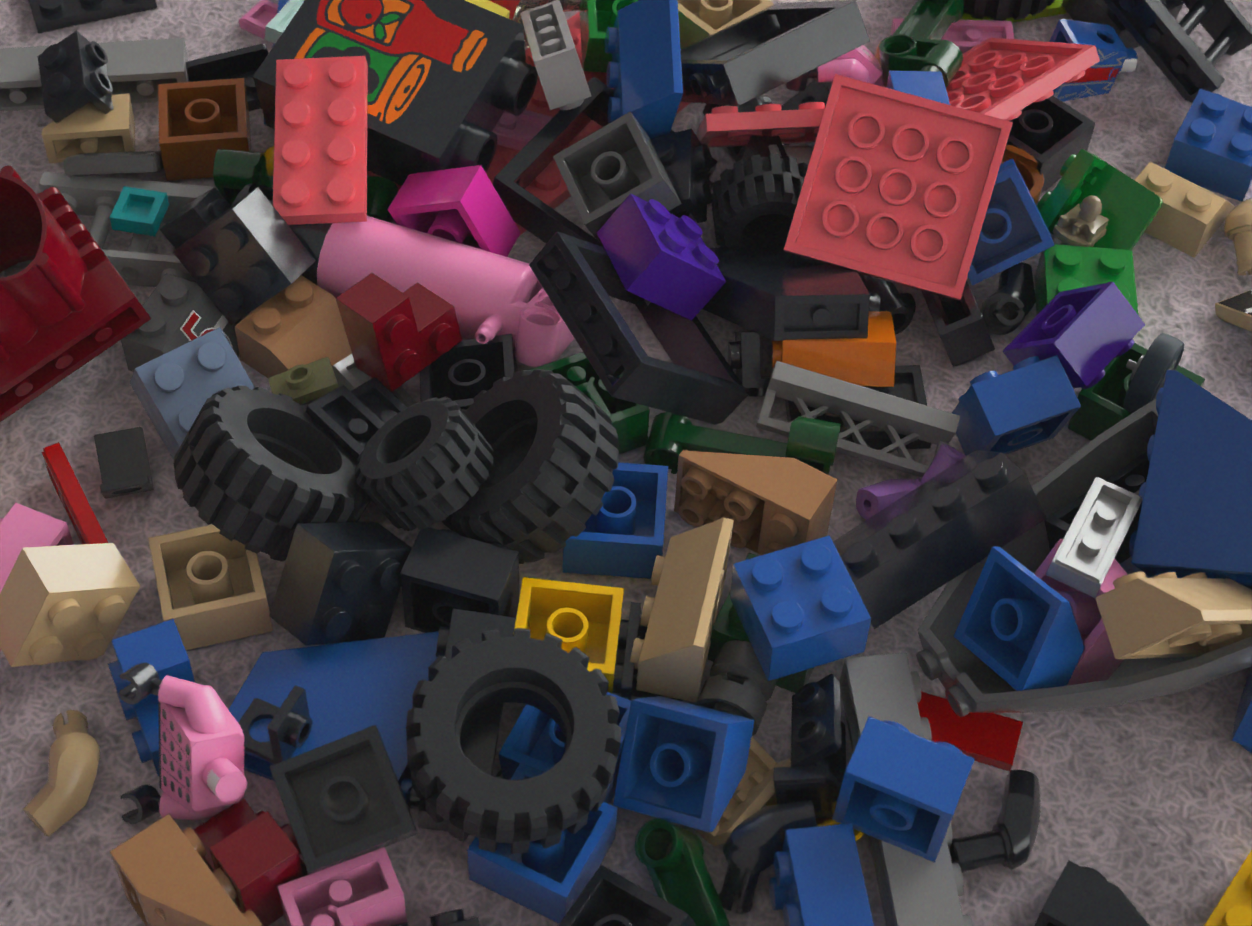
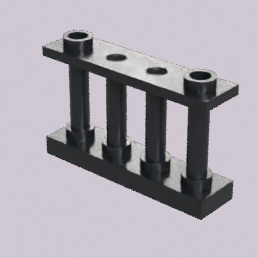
[1103,0,1252,103]

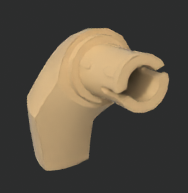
[1224,197,1252,276]
[23,710,100,837]

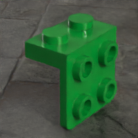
[1037,148,1162,250]

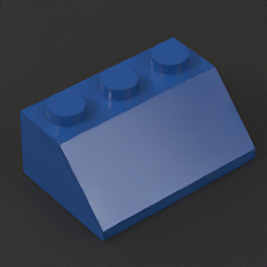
[605,0,683,139]

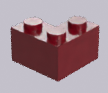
[335,273,462,392]
[193,798,309,926]

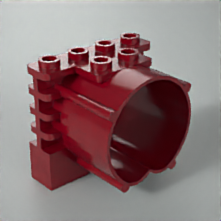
[0,165,151,422]

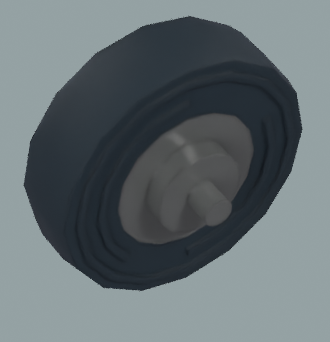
[1123,333,1184,413]

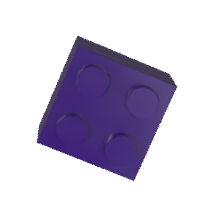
[597,193,726,321]
[1002,282,1145,389]

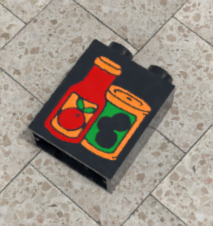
[253,0,538,185]

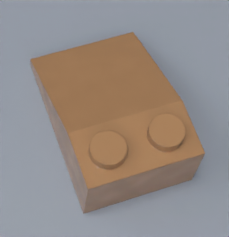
[235,275,352,378]

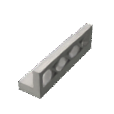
[756,361,960,477]

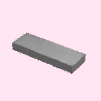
[1046,477,1143,598]

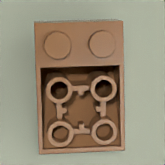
[674,450,838,555]
[110,814,262,926]

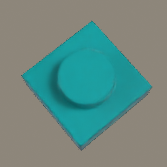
[109,186,169,237]

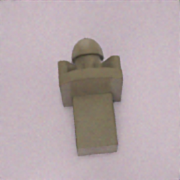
[1052,195,1109,247]

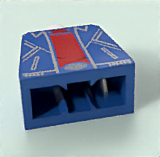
[1049,19,1137,102]

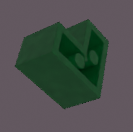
[530,352,650,454]

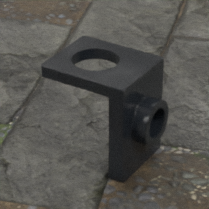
[94,427,154,499]
[238,685,312,764]

